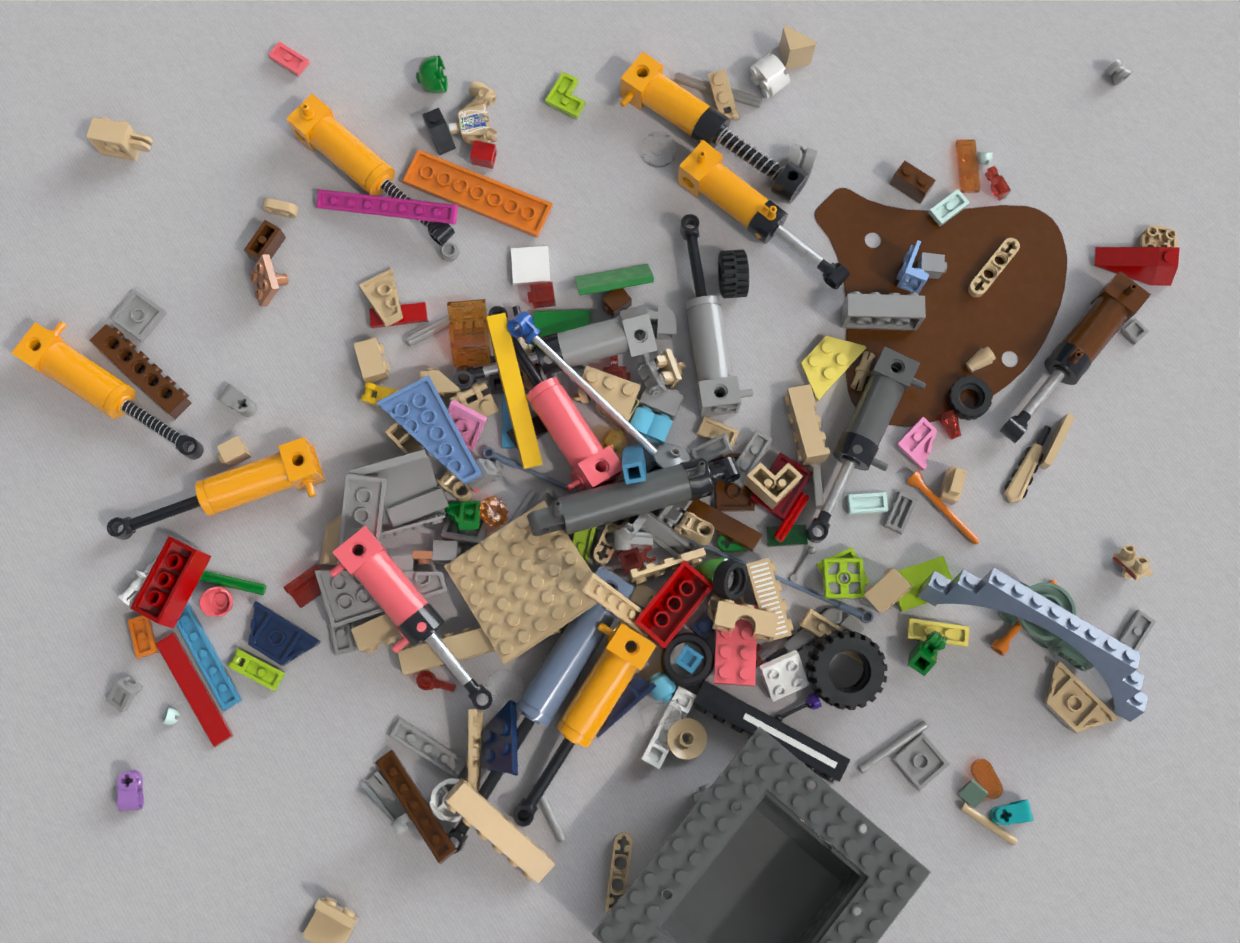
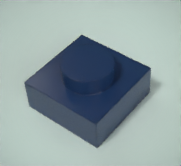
[690,613,716,640]

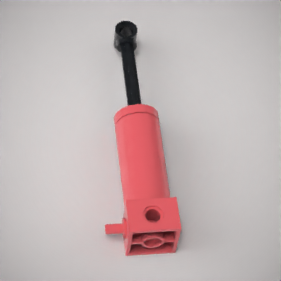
[486,306,623,492]

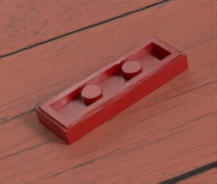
[369,302,428,328]

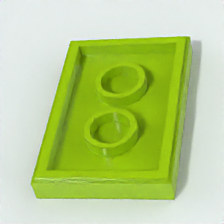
[897,556,953,612]

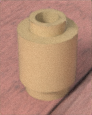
[468,81,496,107]

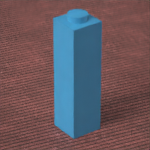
[622,444,646,485]

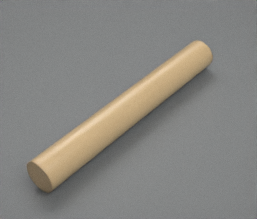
[960,803,1018,846]

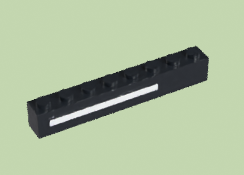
[693,681,851,783]

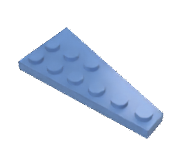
[376,375,483,485]

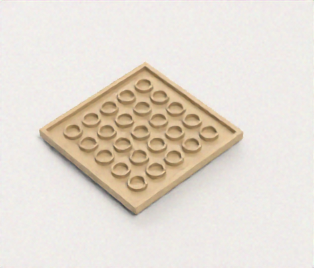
[444,501,598,665]

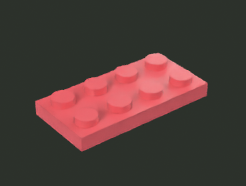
[713,603,758,687]

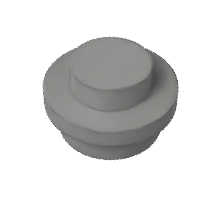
[440,243,459,261]

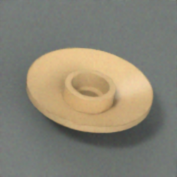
[667,718,707,760]

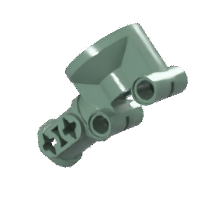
[999,582,1094,672]

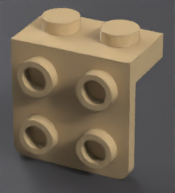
[303,897,359,943]

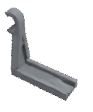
[619,512,690,559]
[362,771,412,835]

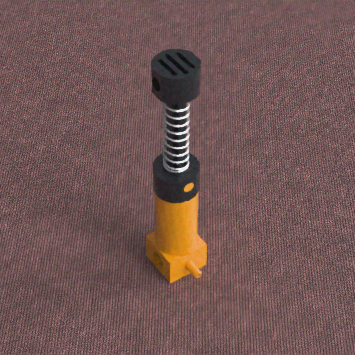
[620,52,810,204]

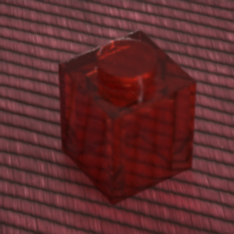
[527,282,556,309]

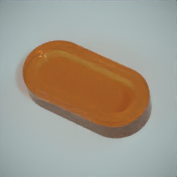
[971,759,1003,799]

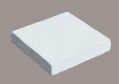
[511,246,551,286]

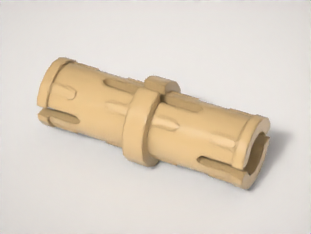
[851,351,875,391]

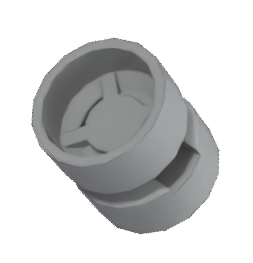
[786,144,817,174]

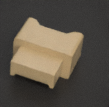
[938,466,967,505]

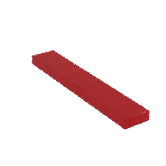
[156,633,233,747]

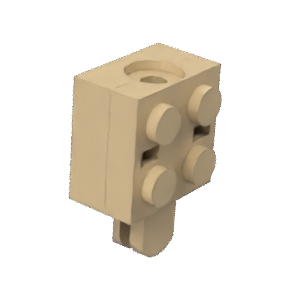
[86,117,153,161]

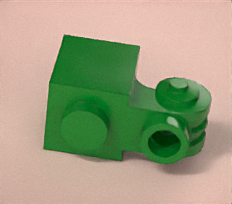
[907,630,947,676]

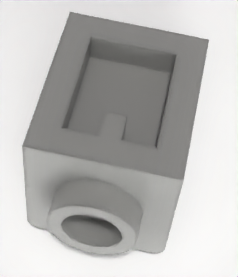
[106,676,143,712]

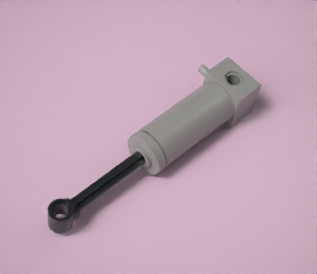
[680,214,753,418]

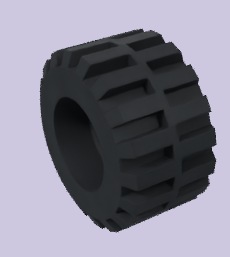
[718,249,749,299]

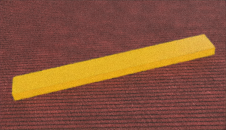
[485,313,543,469]

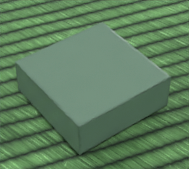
[958,778,988,808]

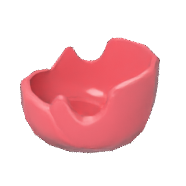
[199,587,234,617]

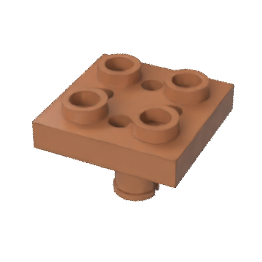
[250,254,289,307]

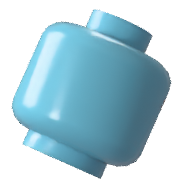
[648,671,677,703]

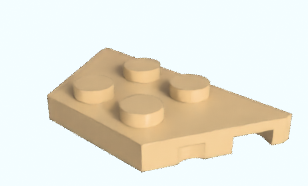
[1044,661,1118,733]

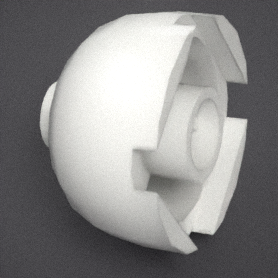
[430,778,463,822]

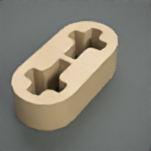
[262,198,299,218]

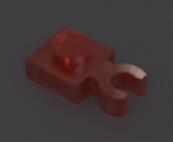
[984,166,1011,201]

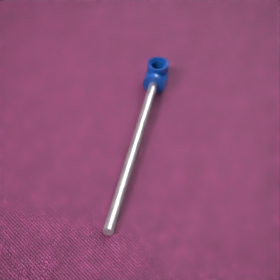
[507,311,658,456]

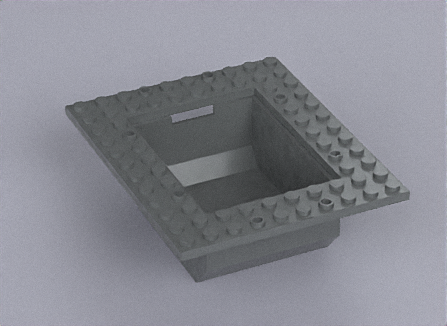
[592,727,931,943]

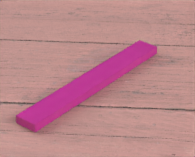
[316,189,458,225]

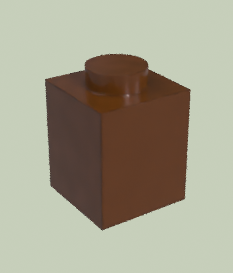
[602,288,632,318]

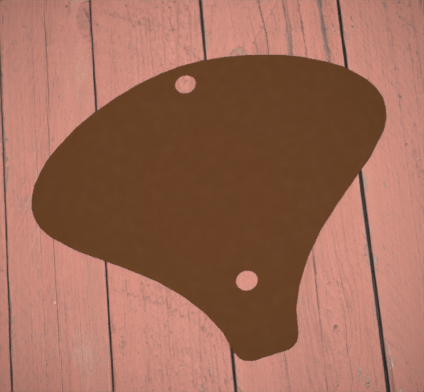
[815,188,1067,426]

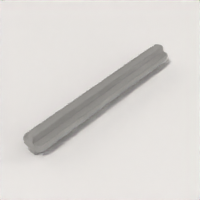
[675,72,762,108]

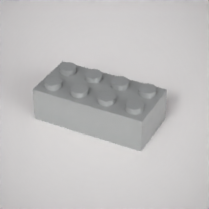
[841,292,926,330]

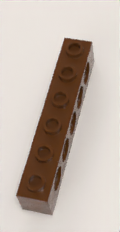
[90,324,192,420]

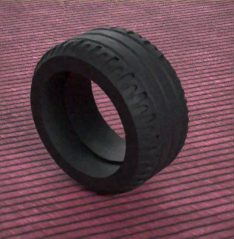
[661,632,714,687]

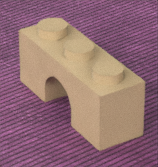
[712,599,779,642]

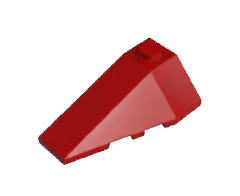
[1094,247,1180,286]

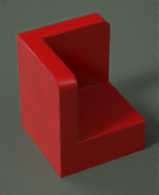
[470,140,497,169]

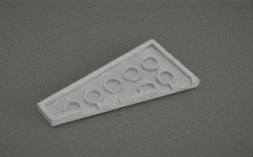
[314,570,449,628]

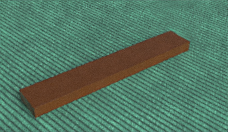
[375,749,458,864]

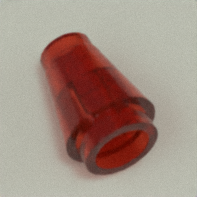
[939,410,962,439]

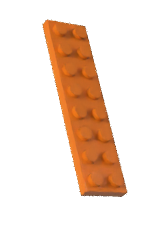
[403,149,553,238]

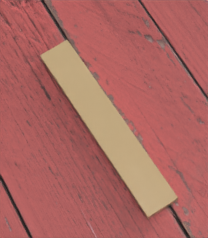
[577,570,647,638]

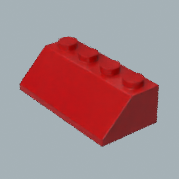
[130,536,212,629]
[634,560,713,648]

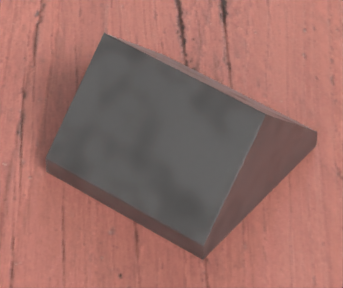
[441,517,489,546]

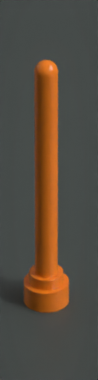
[906,471,979,545]
[991,580,1057,656]

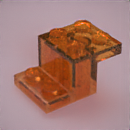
[447,299,491,367]

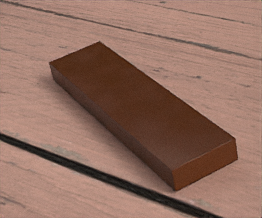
[684,499,762,552]

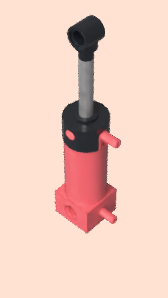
[329,526,493,710]

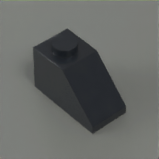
[422,108,456,155]

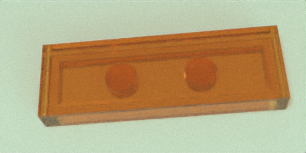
[956,139,981,193]

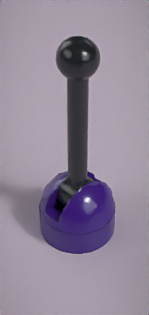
[775,692,822,721]

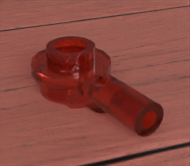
[416,670,456,693]

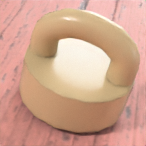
[571,386,590,404]

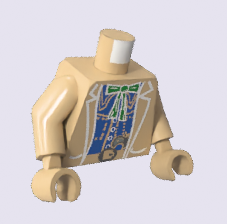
[449,87,497,146]

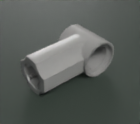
[613,530,653,551]

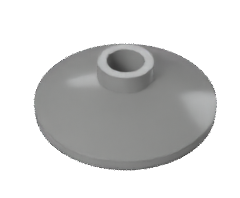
[653,443,691,469]

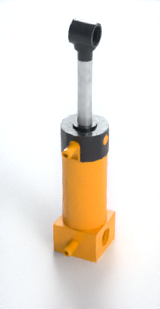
[677,140,850,290]

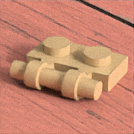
[450,381,499,417]

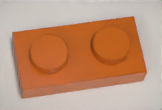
[127,615,159,659]

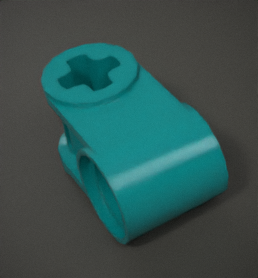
[990,799,1034,825]

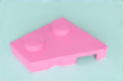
[895,417,937,470]

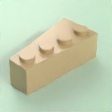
[783,384,830,466]

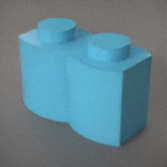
[630,406,673,444]

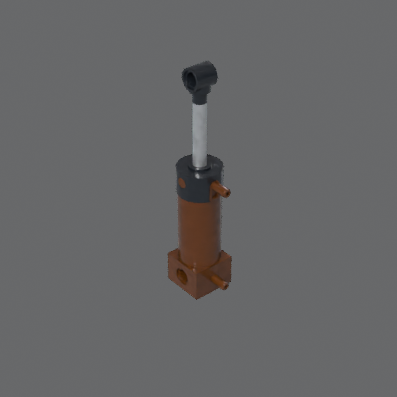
[1000,271,1151,443]

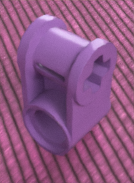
[117,770,144,812]

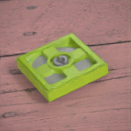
[822,558,865,599]

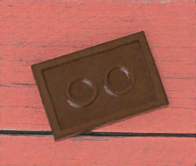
[714,453,755,512]

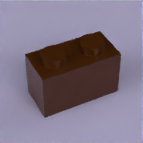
[890,160,936,204]
[244,220,286,263]

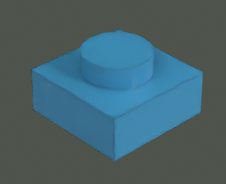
[675,645,704,674]

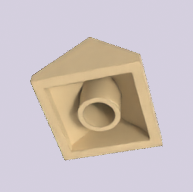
[779,25,817,70]

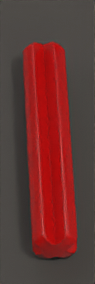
[774,493,809,542]

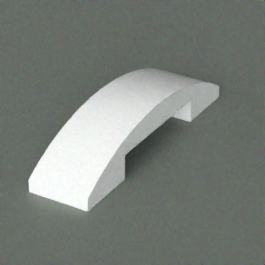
[641,686,697,769]

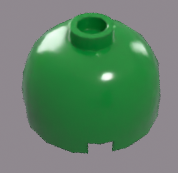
[416,55,448,94]

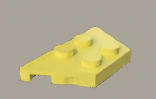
[801,336,867,402]

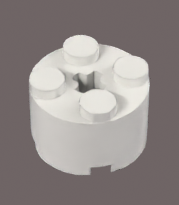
[750,53,790,99]

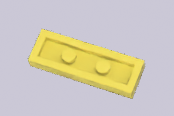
[906,618,970,647]

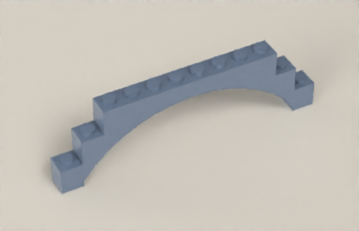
[918,568,1148,722]

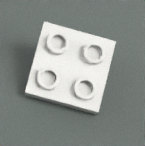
[759,650,809,702]

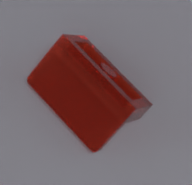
[283,564,323,608]

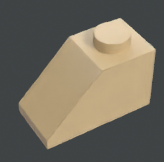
[420,368,460,398]

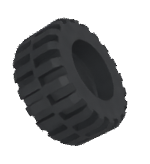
[805,629,888,710]

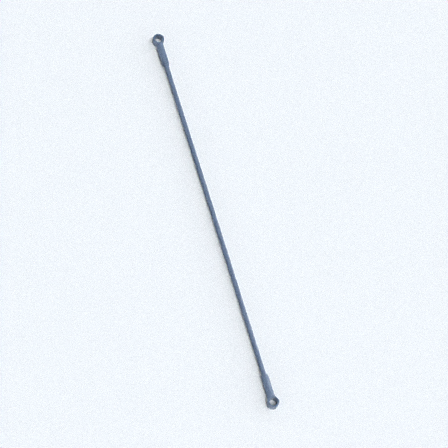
[483,447,874,623]

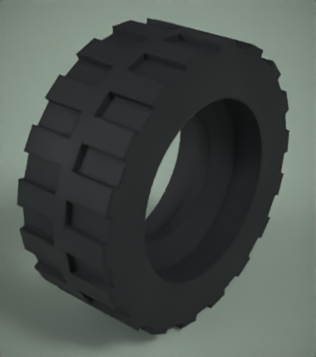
[946,376,993,421]

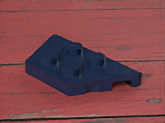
[248,601,321,666]
[596,675,656,738]
[481,700,518,776]

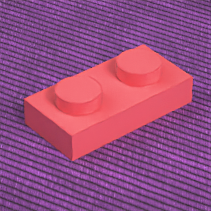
[268,42,309,77]

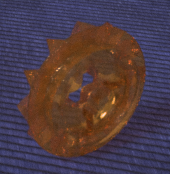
[480,496,509,527]

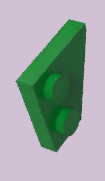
[445,501,481,530]

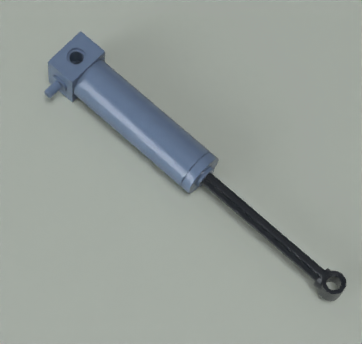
[448,566,634,854]

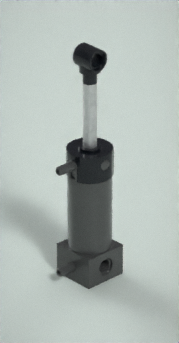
[806,347,926,543]

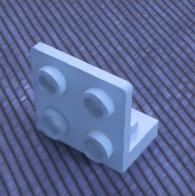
[896,240,929,294]

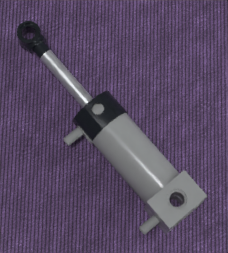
[454,304,658,389]

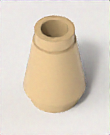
[965,347,996,373]

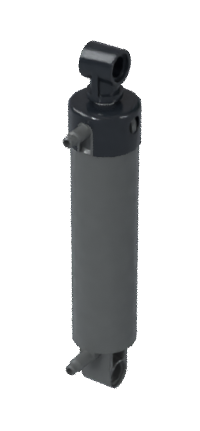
[527,457,741,536]

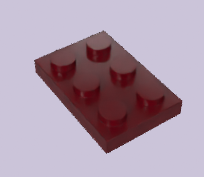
[749,452,813,521]

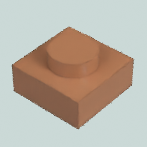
[412,550,434,565]

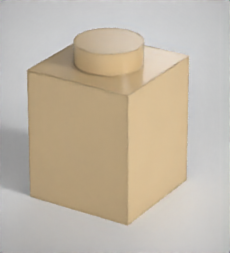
[217,436,252,467]

